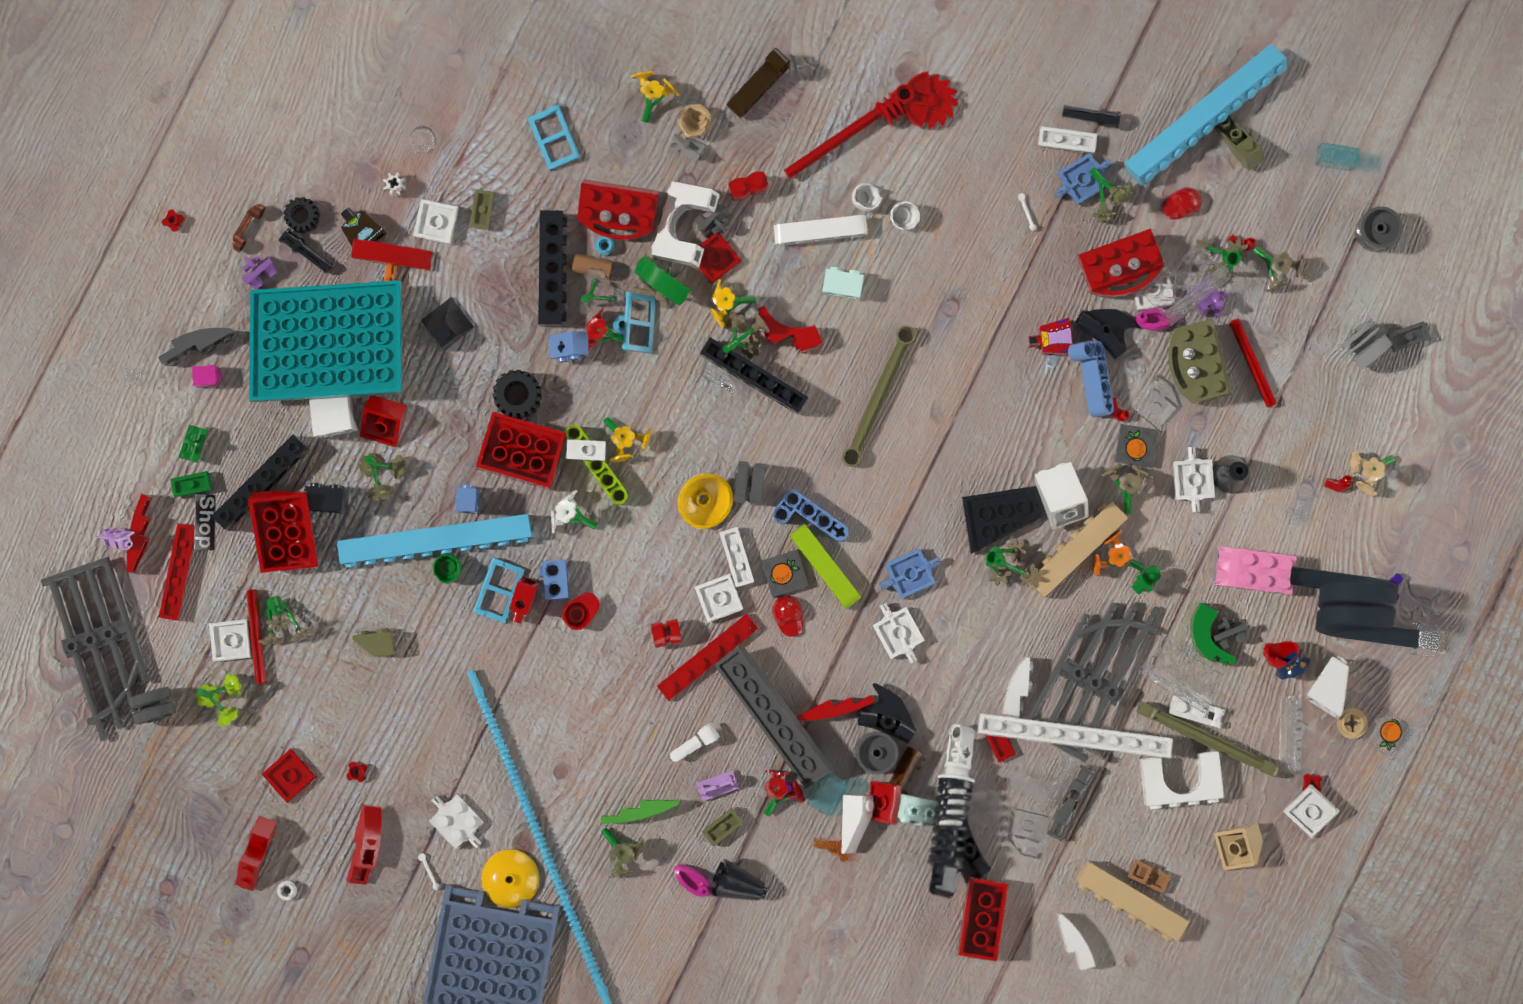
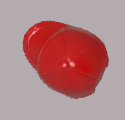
[1162,187,1202,219]
[562,592,600,630]
[772,596,803,637]

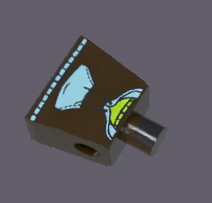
[341,207,387,246]

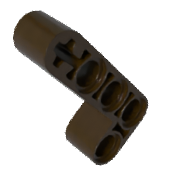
[726,48,791,119]

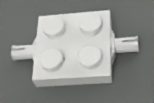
[1173,447,1215,513]
[872,602,925,664]
[429,794,484,849]

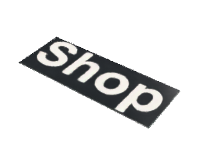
[194,494,215,550]

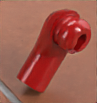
[1226,234,1256,252]
[1110,397,1130,422]
[1324,475,1353,492]

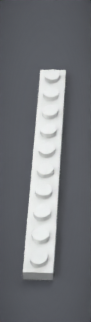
[977,714,1173,758]

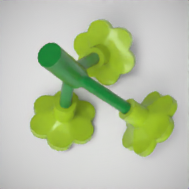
[195,673,242,726]

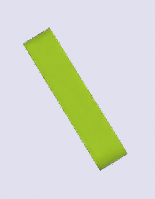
[566,425,628,505]
[789,524,861,610]

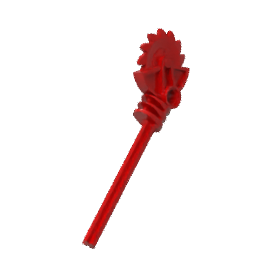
[783,71,959,179]

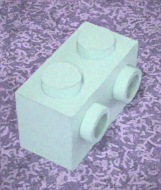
[822,267,864,300]
[898,794,938,826]

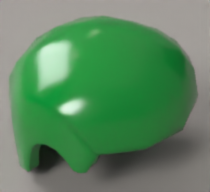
[433,554,462,584]

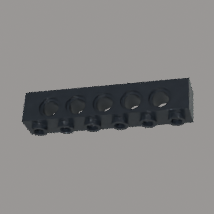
[538,210,568,327]
[700,337,808,415]
[211,434,310,531]

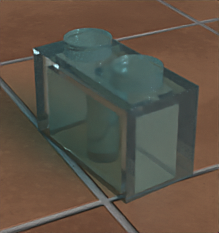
[1315,142,1360,171]
[807,772,848,816]

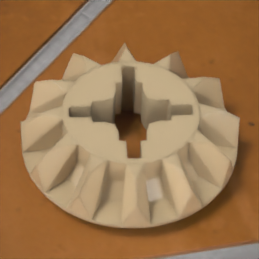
[1336,708,1368,739]

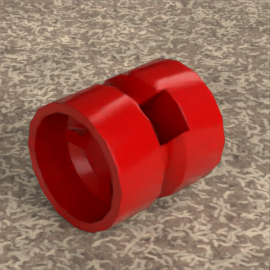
[651,619,682,648]

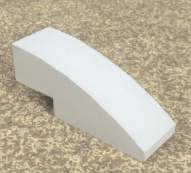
[1056,913,1096,970]

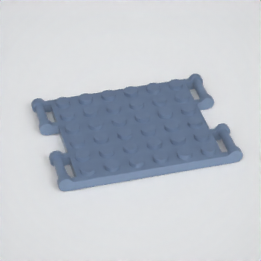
[423,884,561,1004]

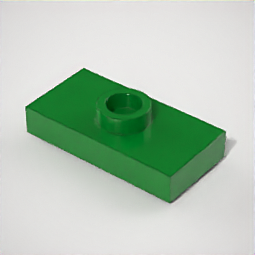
[170,471,213,498]

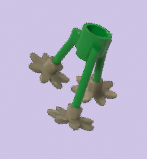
[1194,234,1248,286]
[986,538,1038,587]
[259,596,313,645]

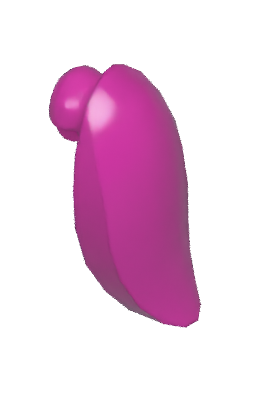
[1136,309,1179,331]
[674,864,711,897]

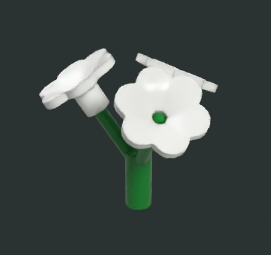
[551,490,597,533]

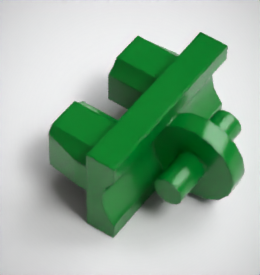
[179,425,208,463]
[1131,566,1161,595]

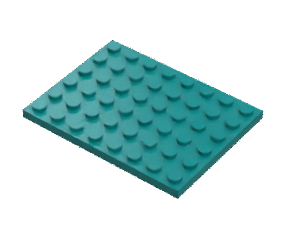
[249,280,402,403]

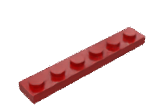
[657,614,758,701]

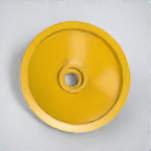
[678,473,733,529]
[482,849,540,908]

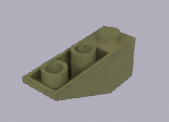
[1214,115,1264,171]

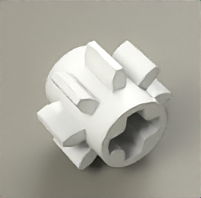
[383,172,407,196]

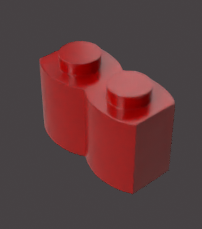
[728,171,769,201]

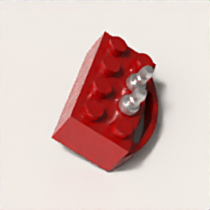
[577,179,660,240]
[1077,228,1164,298]

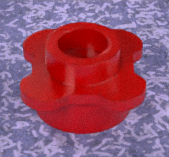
[162,209,185,232]
[346,761,368,783]
[1302,774,1323,792]

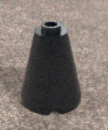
[1213,455,1250,493]
[711,859,767,901]

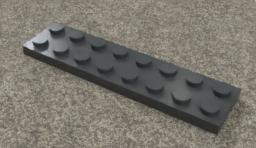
[714,644,834,789]

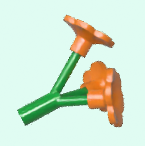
[1093,529,1143,577]

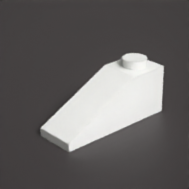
[842,794,874,854]

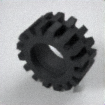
[283,197,320,233]

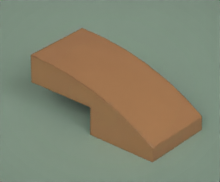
[1127,859,1172,894]

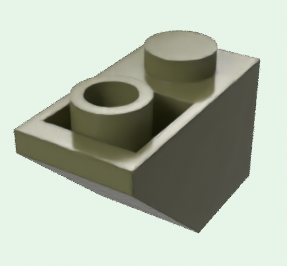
[352,628,396,657]

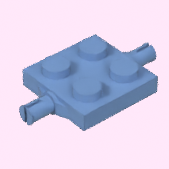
[1054,153,1113,206]
[879,548,941,599]

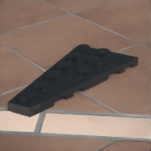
[962,486,1047,554]

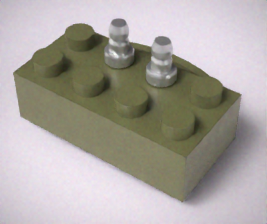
[1168,319,1233,404]

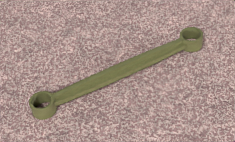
[842,325,916,467]
[1137,702,1281,778]

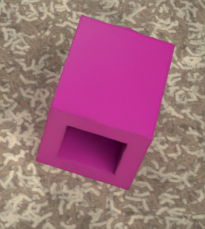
[192,365,223,388]

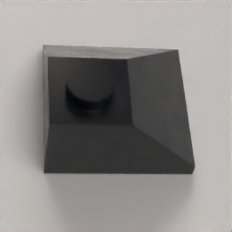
[421,297,474,351]

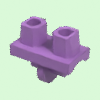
[242,256,277,290]

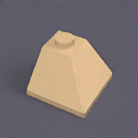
[1214,823,1263,871]

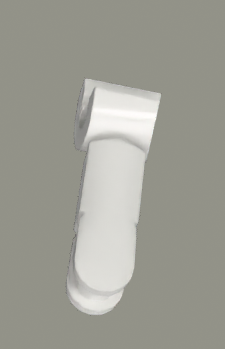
[670,722,721,762]

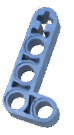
[1068,341,1114,418]
[773,490,848,542]

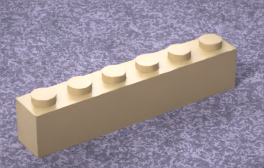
[1031,501,1128,598]
[1075,861,1189,942]

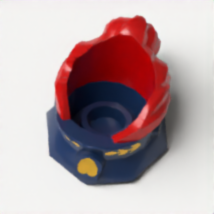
[1263,641,1311,680]

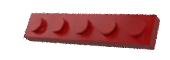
[159,523,195,621]

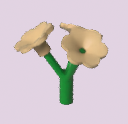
[1350,450,1395,497]

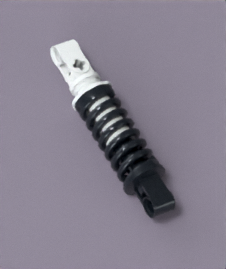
[927,724,975,898]

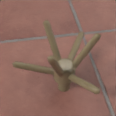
[632,267,681,308]

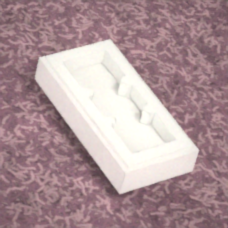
[566,439,606,461]

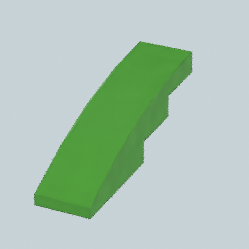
[601,800,679,824]

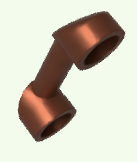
[233,204,266,253]

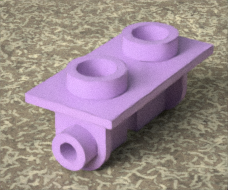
[96,527,134,550]
[696,770,739,801]

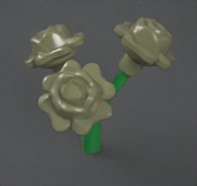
[1089,167,1134,223]

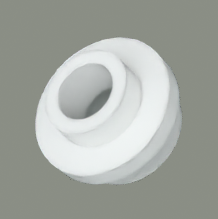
[277,881,297,900]

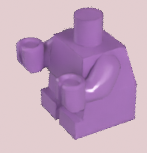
[1194,288,1228,317]

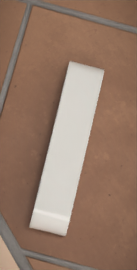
[773,215,868,246]

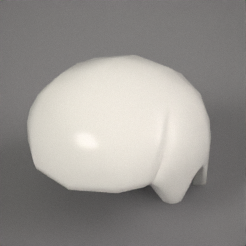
[852,183,882,212]
[890,201,920,230]

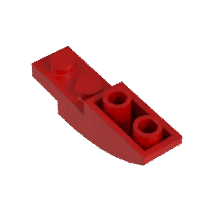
[346,805,382,885]

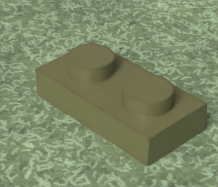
[469,189,495,230]
[701,808,744,847]

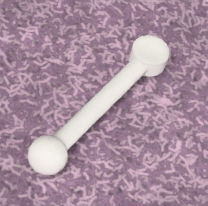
[1017,193,1037,231]
[418,853,440,891]

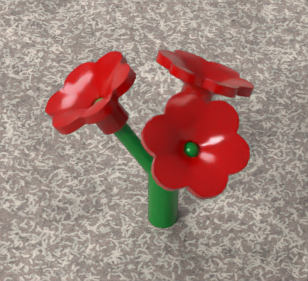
[586,308,623,355]
[764,769,805,816]

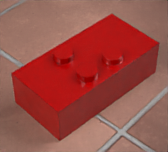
[957,878,1008,962]

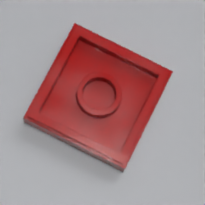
[698,231,742,285]
[262,748,317,803]
[869,781,901,825]

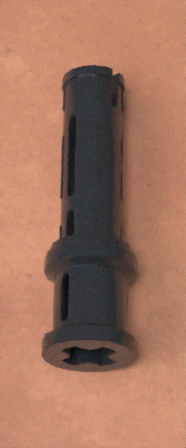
[1062,105,1121,129]
[279,228,334,274]

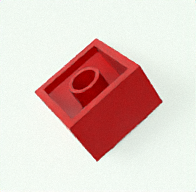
[360,395,407,447]

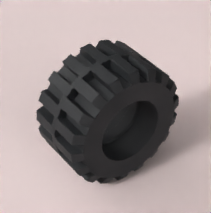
[492,369,542,419]

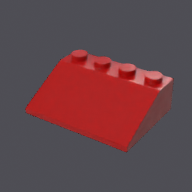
[476,412,566,491]
[248,491,319,573]

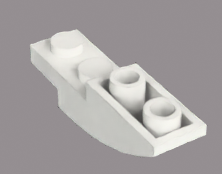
[1002,657,1033,719]

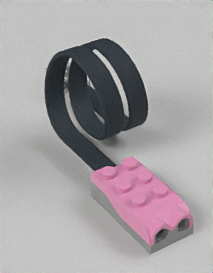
[1211,547,1449,657]

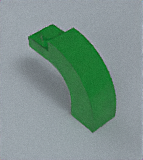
[634,254,691,306]
[1190,603,1237,666]

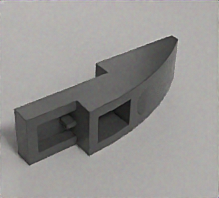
[158,328,235,366]

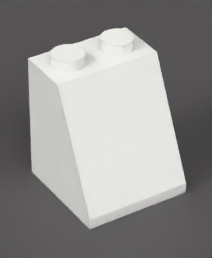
[309,397,358,438]
[1035,462,1089,530]
[1305,656,1349,720]

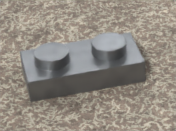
[1387,321,1431,352]

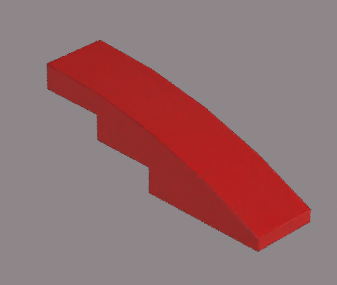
[351,239,432,271]
[127,493,152,574]
[796,695,875,721]

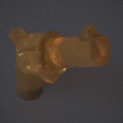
[813,837,848,862]

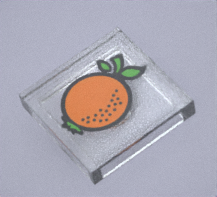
[1361,707,1415,761]

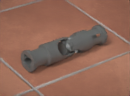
[1046,765,1096,841]

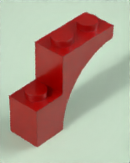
[757,305,823,354]
[235,816,277,891]

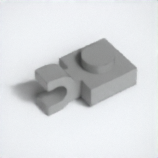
[669,134,705,161]

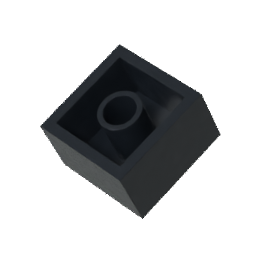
[304,483,349,514]

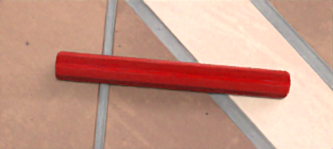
[1229,318,1277,407]
[246,589,267,684]

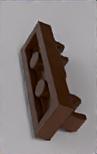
[888,746,925,795]

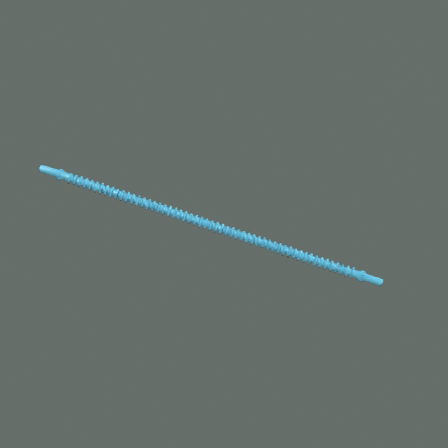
[467,669,612,1004]

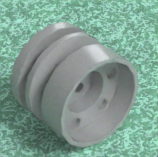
[1340,319,1393,370]

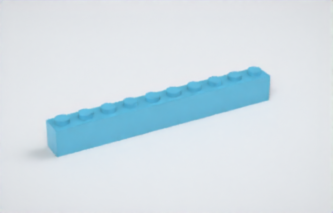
[1125,44,1287,186]
[337,514,533,568]

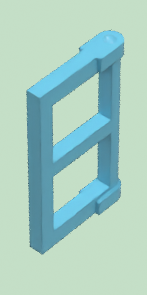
[528,105,581,170]
[622,292,656,354]
[472,557,525,623]

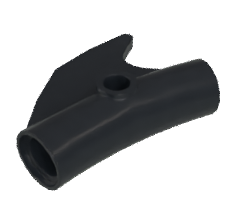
[1075,309,1141,359]
[858,683,917,744]
[955,821,991,879]

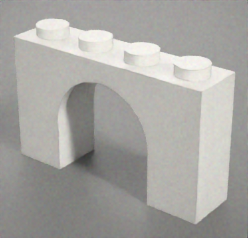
[651,181,720,267]
[1139,751,1224,809]

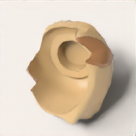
[679,104,711,138]

